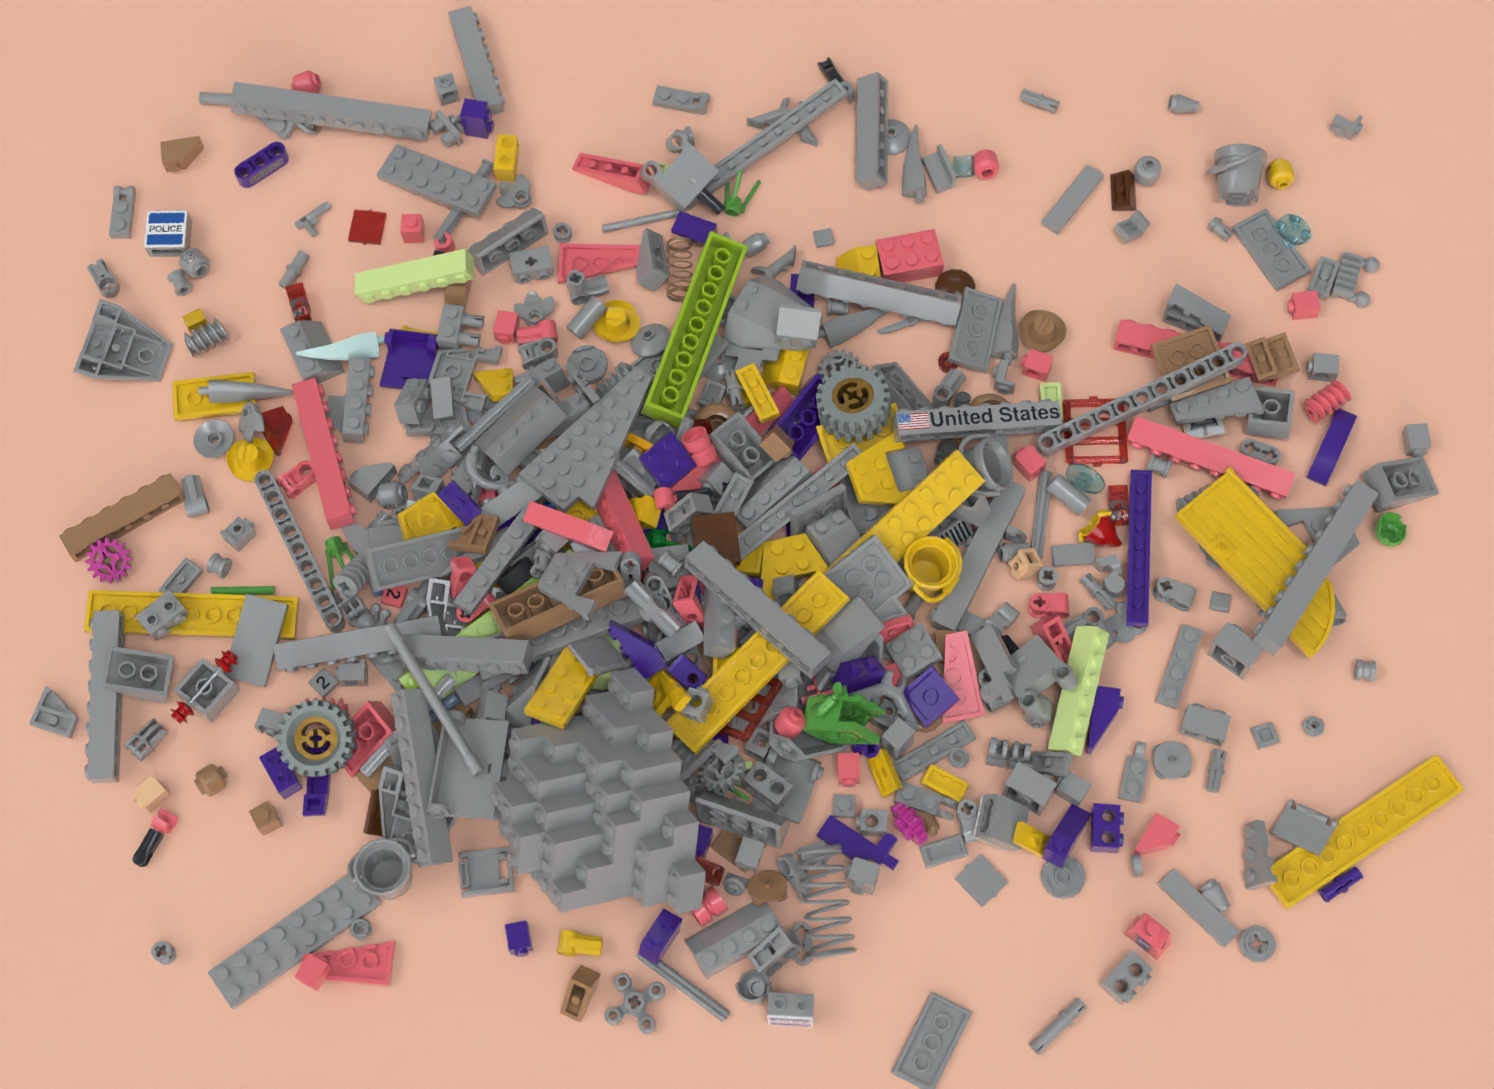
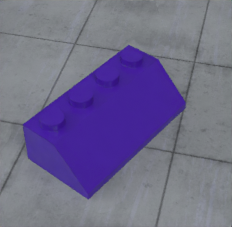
[762,373,844,461]

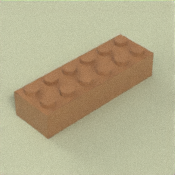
[488,567,627,640]

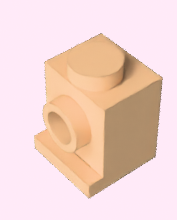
[1008,548,1044,581]

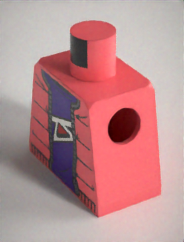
[672,574,704,628]
[1123,913,1171,961]

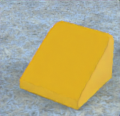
[182,308,207,334]

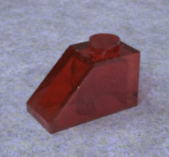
[261,406,293,456]

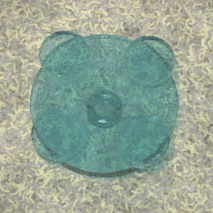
[1273,214,1311,248]

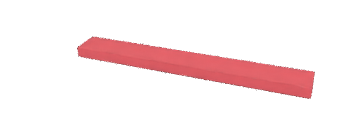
[669,386,793,495]

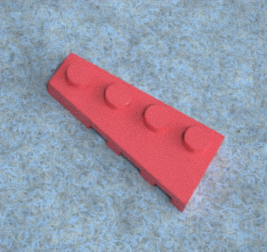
[558,243,640,284]
[302,941,396,986]

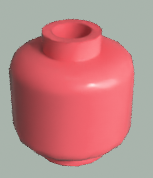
[291,70,322,94]
[972,149,999,179]
[774,706,805,739]

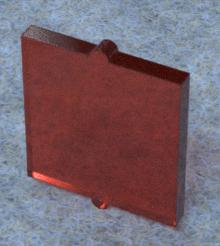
[348,209,387,245]

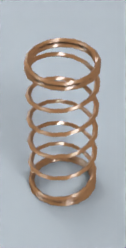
[667,237,693,302]

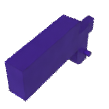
[816,815,899,870]

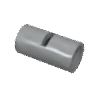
[566,296,608,340]
[1046,473,1091,516]

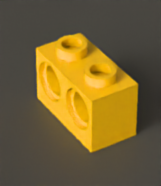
[493,134,520,182]

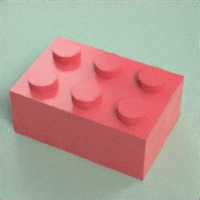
[875,229,944,283]

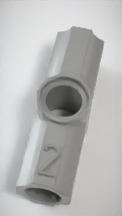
[393,576,445,623]
[623,578,683,638]

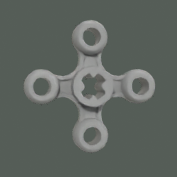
[604,973,666,1035]

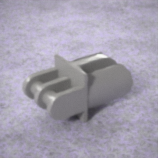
[331,590,367,622]
[125,718,169,761]

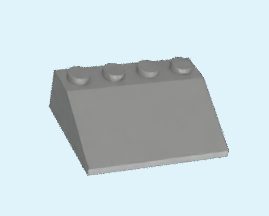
[474,385,568,475]
[695,791,790,849]

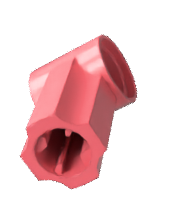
[516,319,558,346]

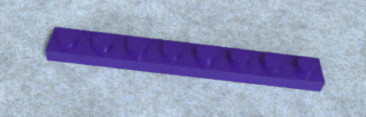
[1126,469,1152,627]

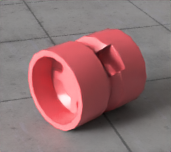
[681,426,718,466]
[690,886,728,927]

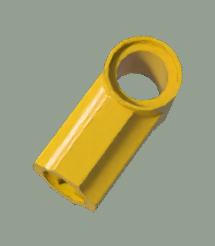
[557,930,603,957]

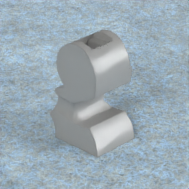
[1094,554,1125,598]
[981,602,1020,635]

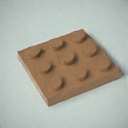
[1151,325,1232,403]

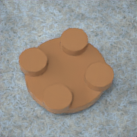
[748,870,787,906]

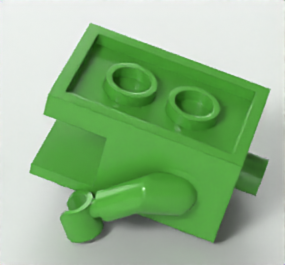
[802,682,886,745]

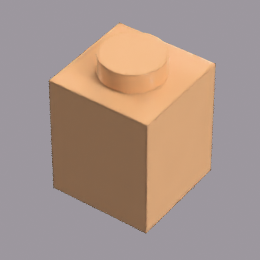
[132,775,170,813]

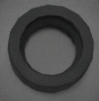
[496,556,534,595]

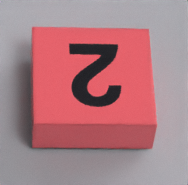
[380,586,408,609]

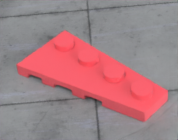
[942,630,985,724]

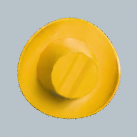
[594,300,640,343]
[226,438,273,481]

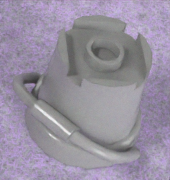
[1205,144,1268,206]
[958,433,1013,497]
[347,838,416,900]

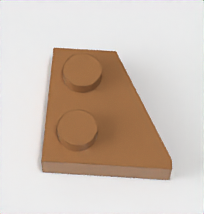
[447,514,500,554]

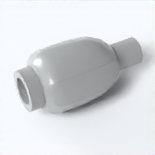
[742,232,770,256]

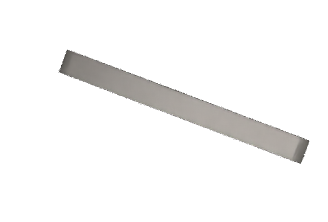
[1038,342,1247,456]

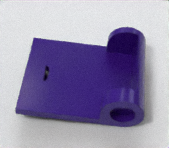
[379,328,439,389]

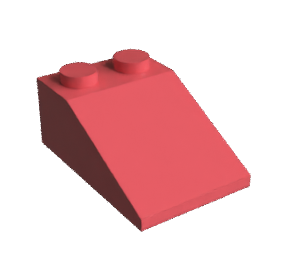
[344,701,396,777]

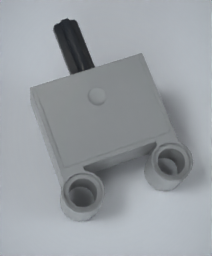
[639,132,724,215]
[1001,635,1078,718]

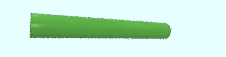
[211,586,275,595]

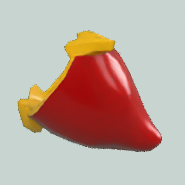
[1078,509,1122,547]

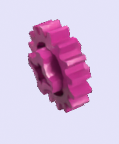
[85,537,133,583]
[890,801,928,846]

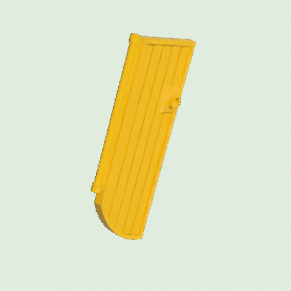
[1174,467,1335,659]

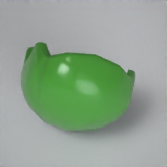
[1374,512,1407,547]

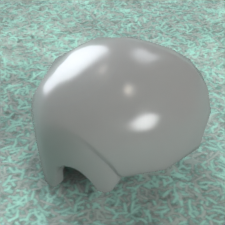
[644,420,676,444]
[736,970,772,1005]

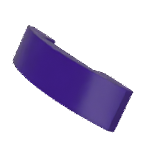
[1306,408,1357,487]
[303,732,331,817]

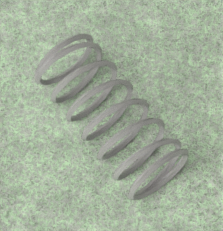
[793,844,858,959]

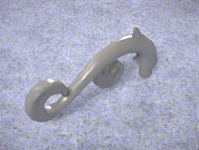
[465,445,546,503]

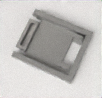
[458,847,515,898]

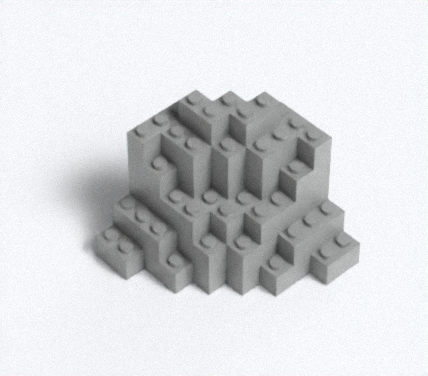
[491,668,706,914]

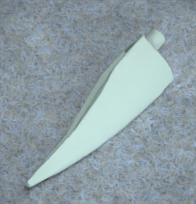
[296,332,384,360]

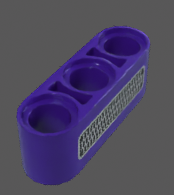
[234,142,289,188]

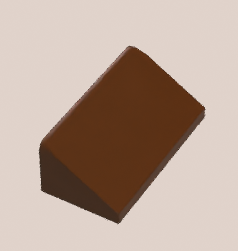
[1110,169,1136,211]

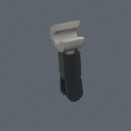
[817,57,854,104]

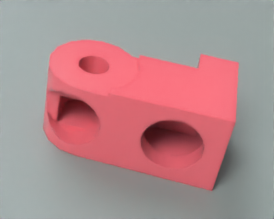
[449,556,476,599]

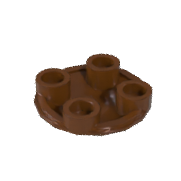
[935,269,975,296]

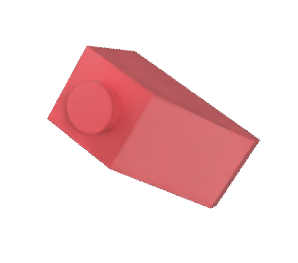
[1133,812,1180,856]

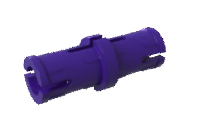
[1319,866,1364,903]

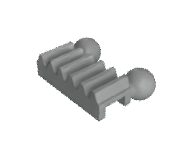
[1331,251,1380,308]

